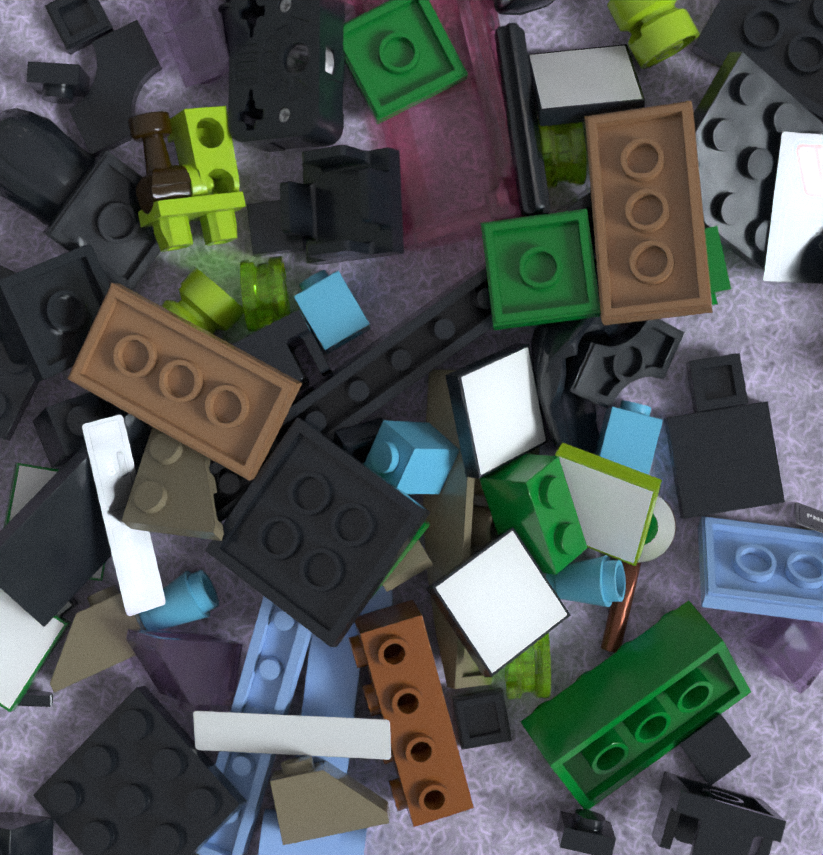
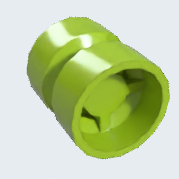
[607,0,700,69]
[161,267,246,335]

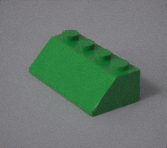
[520,600,751,810]

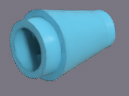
[546,555,626,607]
[139,570,219,633]

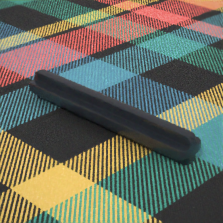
[494,23,551,217]

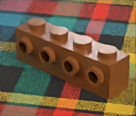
[348,600,474,827]

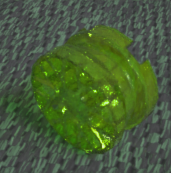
[537,117,587,189]
[240,256,290,332]
[504,633,551,699]

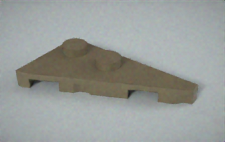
[121,427,224,541]

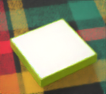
[555,442,662,566]

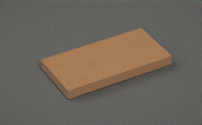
[585,100,713,325]
[67,283,302,481]

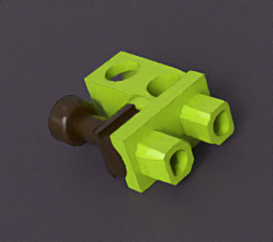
[128,106,246,252]

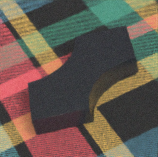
[69,20,162,158]
[564,319,685,408]

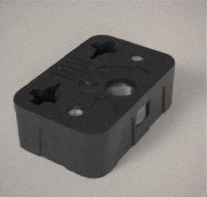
[228,0,345,152]

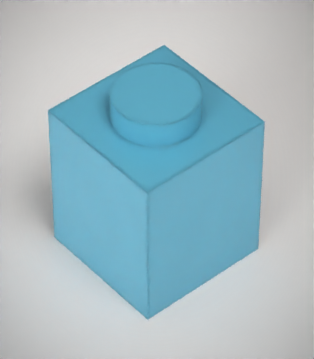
[293,270,371,354]
[595,400,663,475]
[364,420,460,494]

